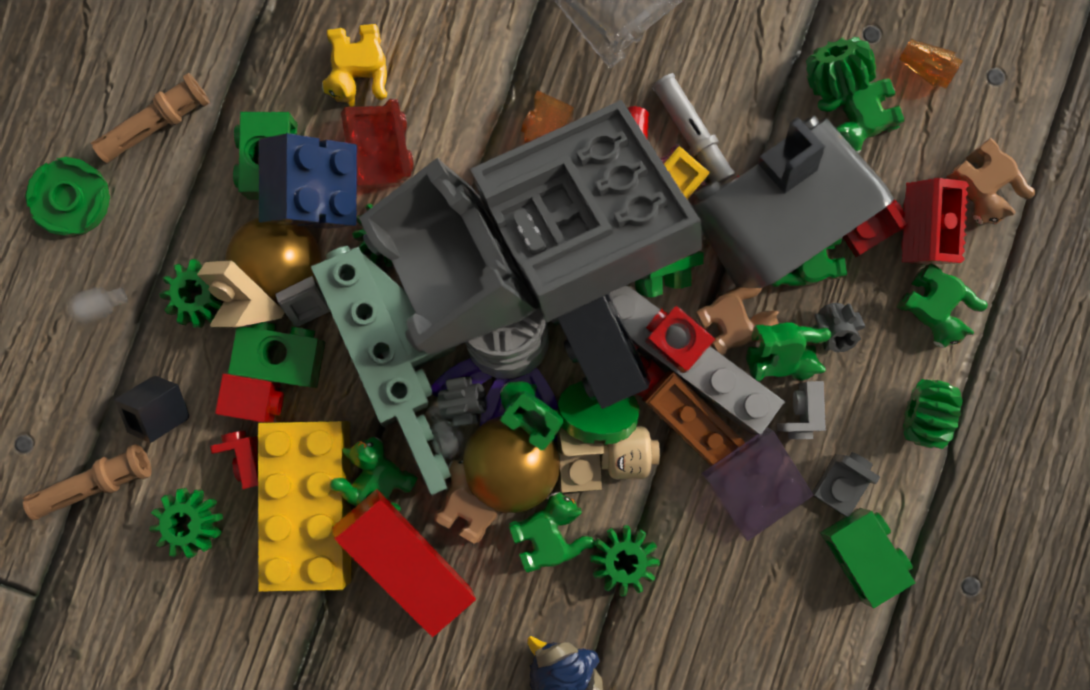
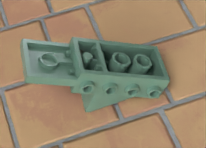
[311,246,457,495]

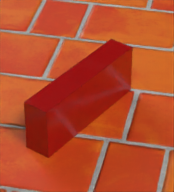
[332,489,477,638]

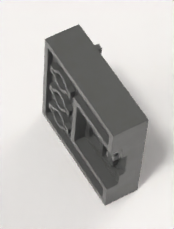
[471,100,702,323]

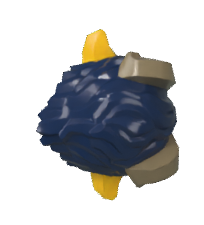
[527,636,603,690]

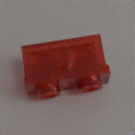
[340,99,414,189]

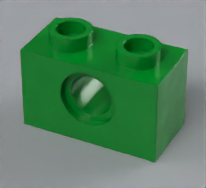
[233,112,298,200]
[228,322,326,388]

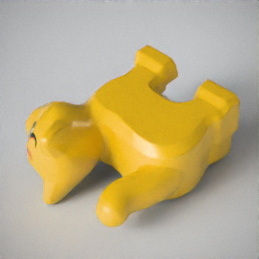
[322,24,387,107]

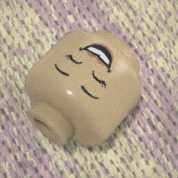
[601,426,660,480]

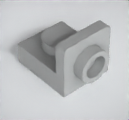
[777,381,826,439]

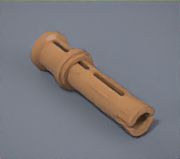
[91,73,210,164]
[23,444,152,520]

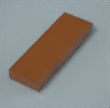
[642,370,755,482]

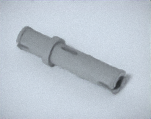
[652,73,735,185]

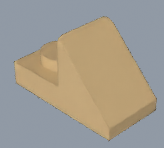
[197,261,285,327]
[555,410,604,493]

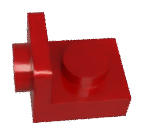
[843,199,907,257]
[210,430,258,489]

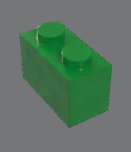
[819,508,916,609]

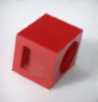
[645,306,715,374]
[215,374,284,422]

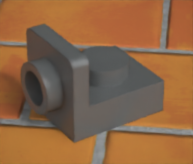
[810,452,880,517]

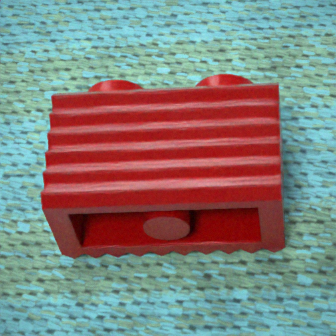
[901,178,969,265]

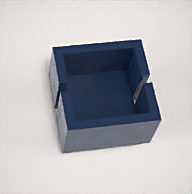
[259,133,357,229]

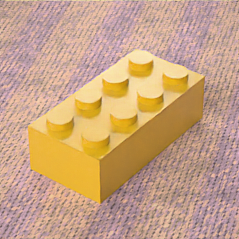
[258,421,351,592]

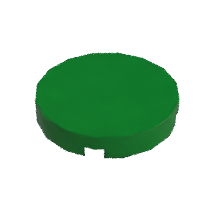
[25,157,110,237]
[558,381,640,444]

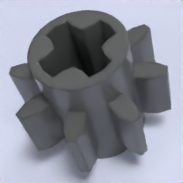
[812,303,865,352]
[438,376,487,427]

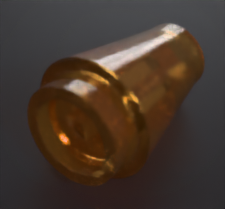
[899,38,964,89]

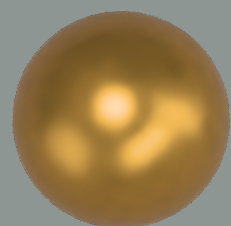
[225,217,321,307]
[463,416,560,513]

